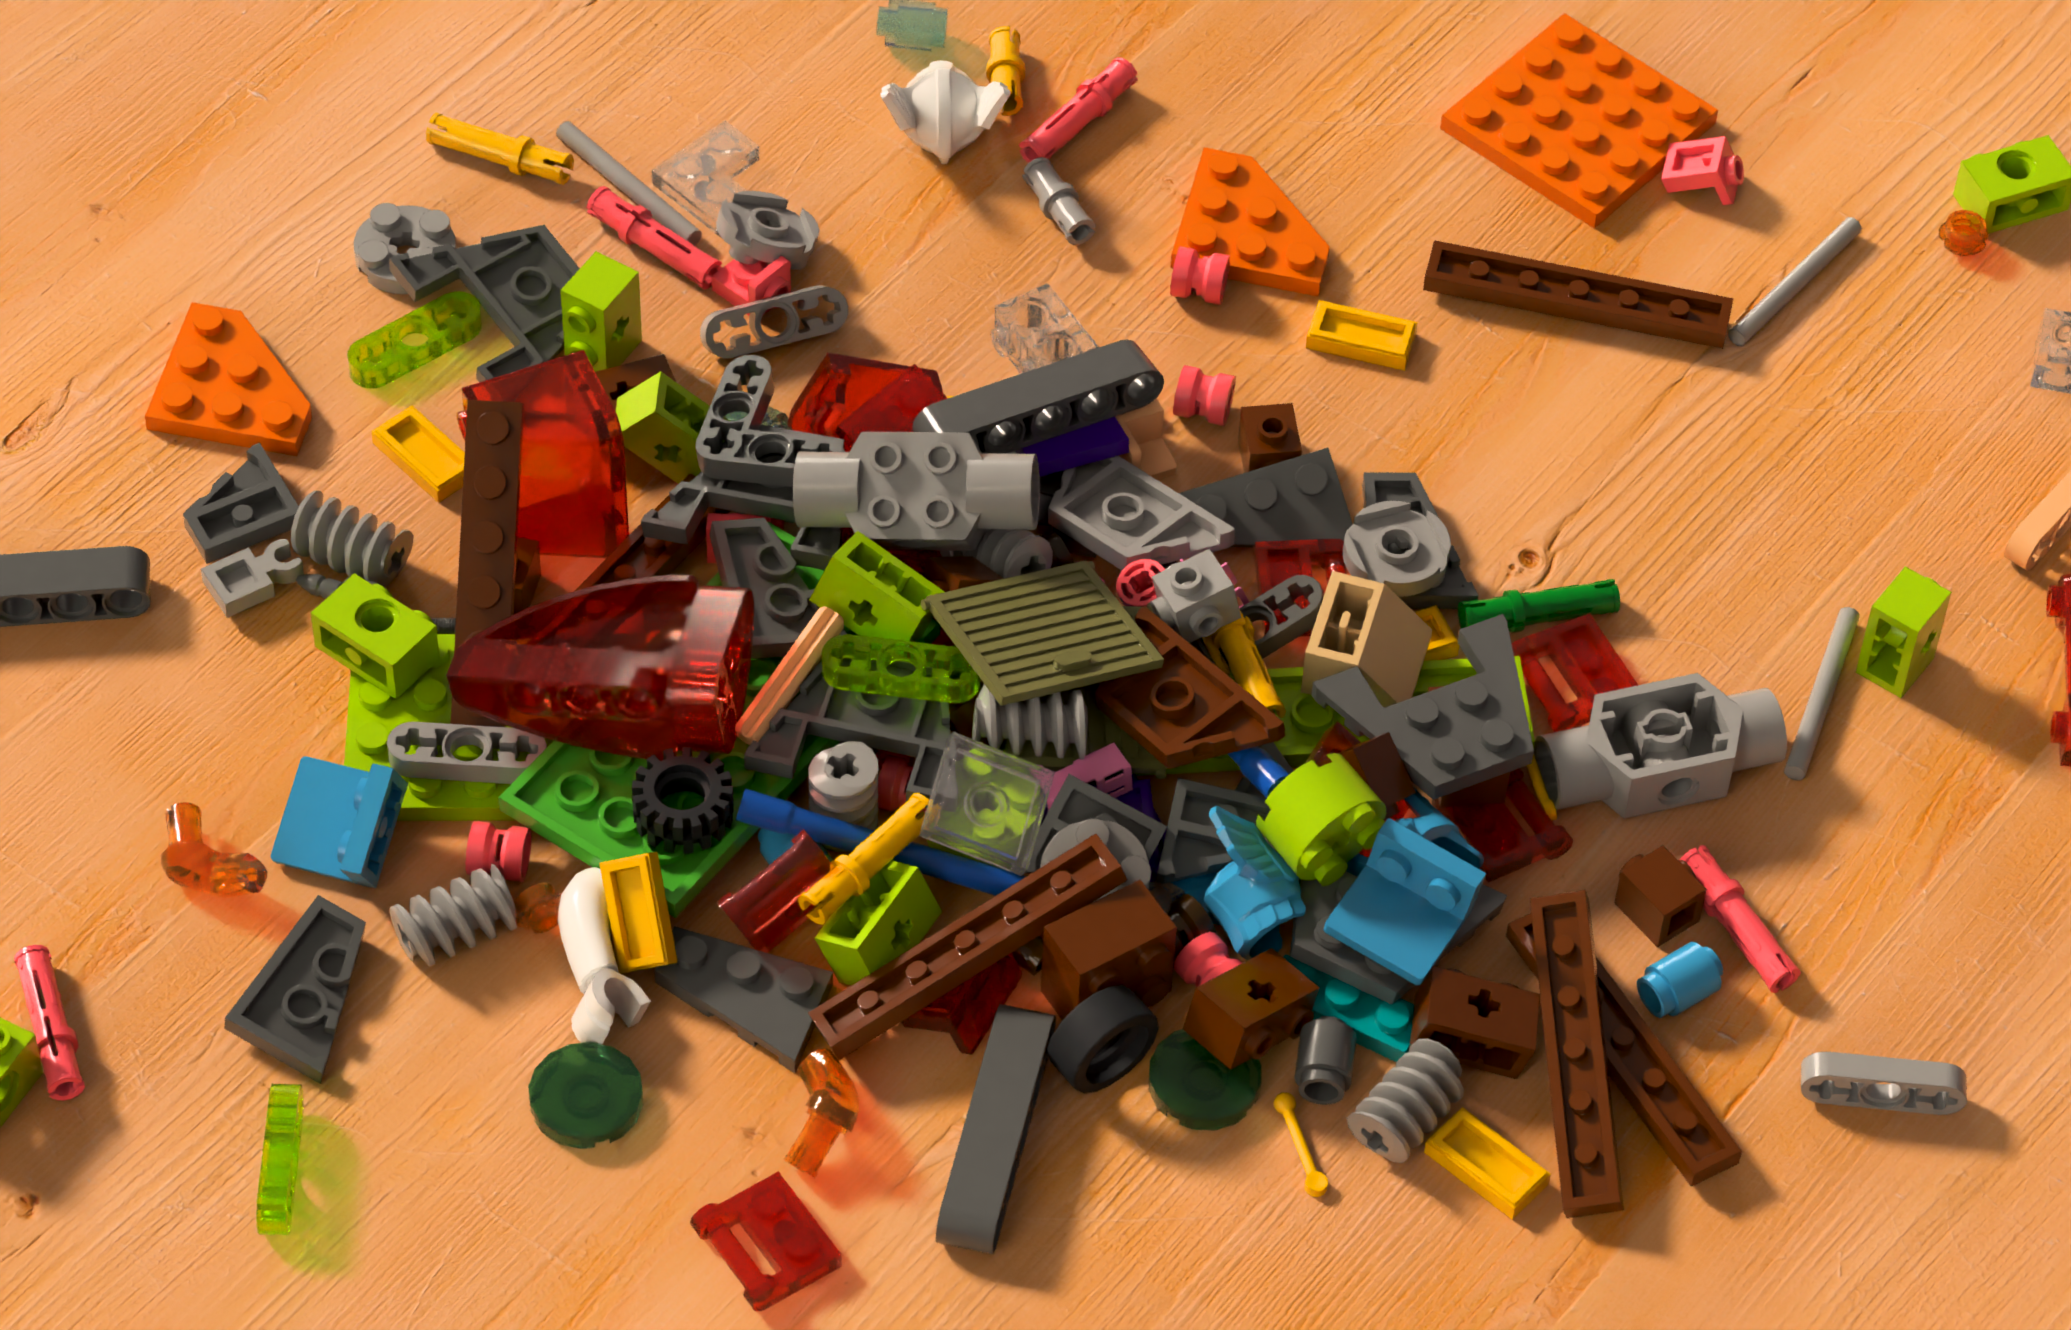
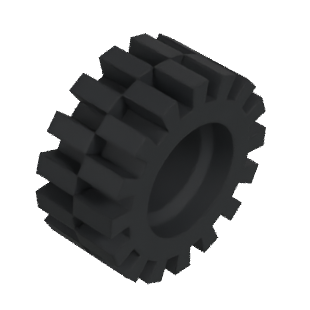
[632,747,734,854]

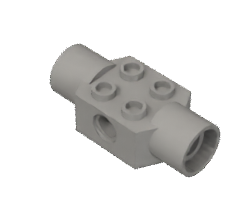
[793,432,1040,551]
[1534,673,1787,819]

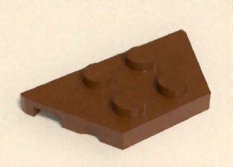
[1095,606,1285,769]

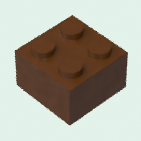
[1041,879,1177,1020]

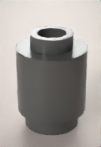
[1295,1016,1357,1105]

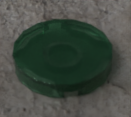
[1149,1029,1261,1130]
[528,1042,643,1149]

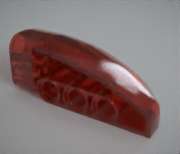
[446,575,754,761]

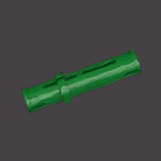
[1458,579,1620,633]

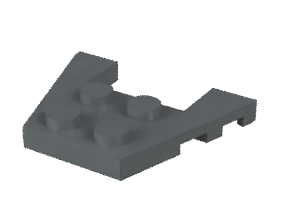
[389,225,580,402]
[641,425,846,570]
[1312,614,1534,800]
[744,640,957,814]
[1290,871,1507,1005]

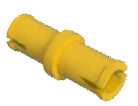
[986,26,1025,116]

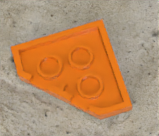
[1170,147,1330,297]
[145,302,312,456]

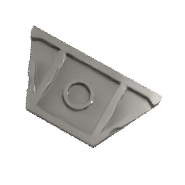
[1048,456,1235,570]

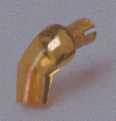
[161,802,268,898]
[783,1049,859,1178]

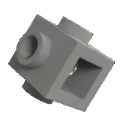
[1150,548,1241,643]

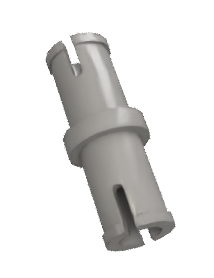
[1022,157,1096,245]

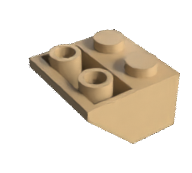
[1301,571,1433,707]

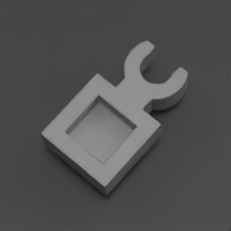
[201,539,304,618]

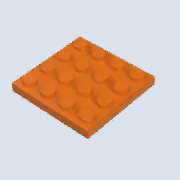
[1440,13,1718,229]

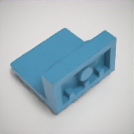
[271,756,408,889]
[1323,818,1486,985]

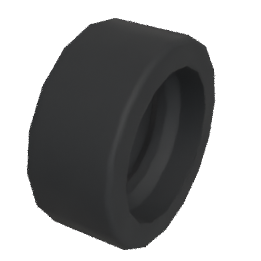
[1048,985,1159,1093]

